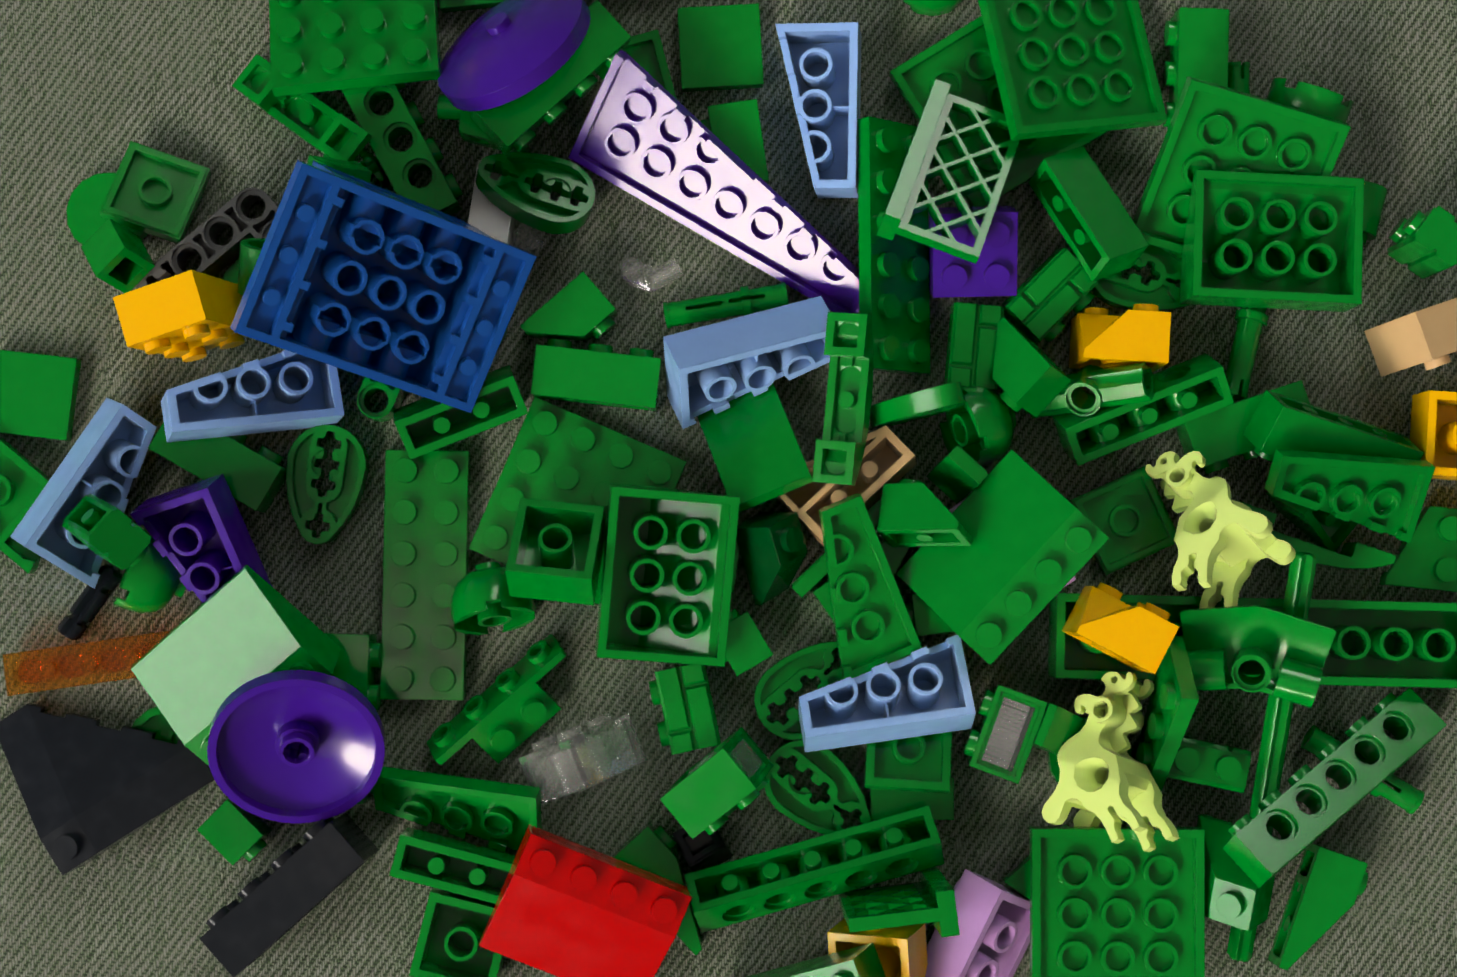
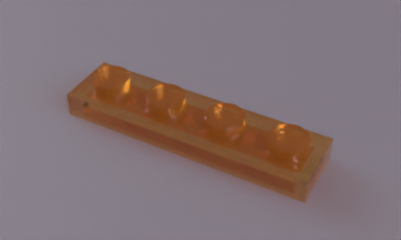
[3,631,171,696]

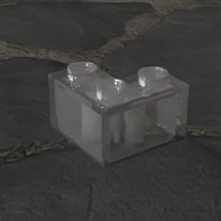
[518,712,647,804]

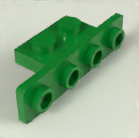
[427,634,567,765]

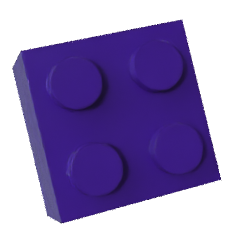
[929,206,1018,298]

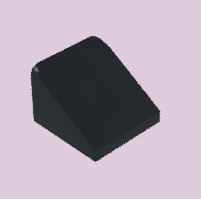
[672,828,733,872]

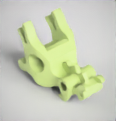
[1145,451,1296,609]
[1042,672,1180,852]

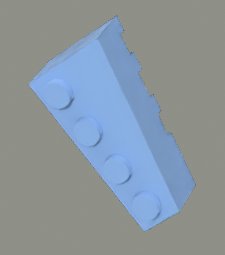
[775,22,862,198]
[663,296,830,429]
[161,350,344,443]
[10,398,156,589]
[798,634,976,752]

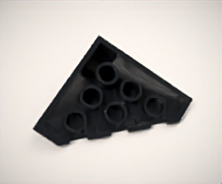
[0,703,214,875]

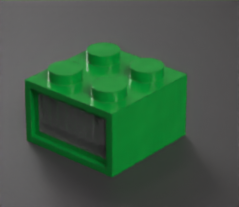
[963,684,1047,784]
[660,727,774,839]

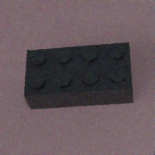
[200,813,379,977]

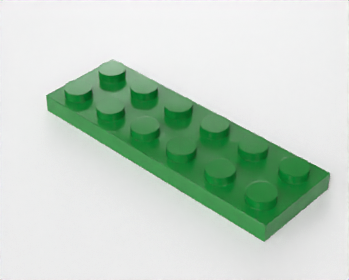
[857,116,930,375]
[380,450,470,700]

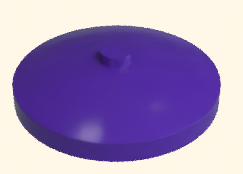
[438,0,591,111]
[207,670,385,823]

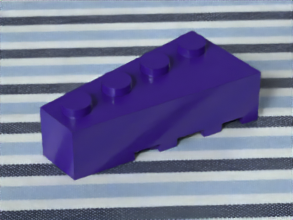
[130,473,272,603]

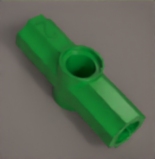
[1025,362,1155,418]

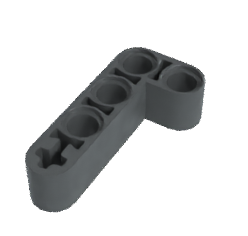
[137,187,279,289]

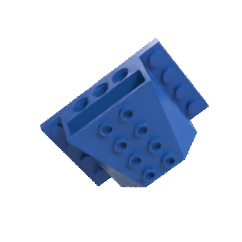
[230,160,537,413]

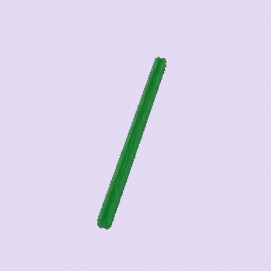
[1227,552,1317,962]

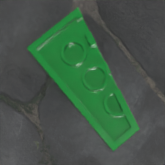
[1264,449,1435,544]
[819,493,922,679]
[1134,636,1199,791]
[374,767,542,852]

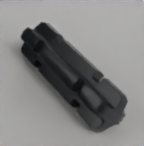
[58,565,122,640]

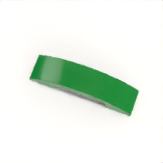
[232,54,372,161]
[812,312,874,486]
[1236,500,1397,569]

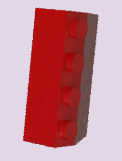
[479,824,692,977]

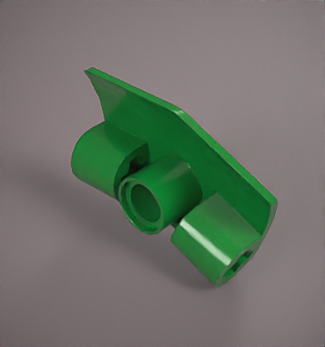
[1180,605,1336,708]

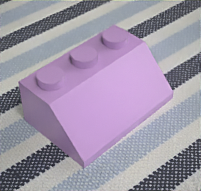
[925,869,1030,977]

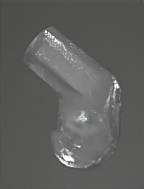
[620,257,684,292]

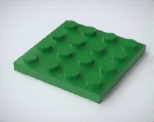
[269,0,441,97]
[978,0,1167,141]
[889,16,1111,207]
[1133,76,1351,254]
[469,397,687,604]
[1030,826,1205,977]

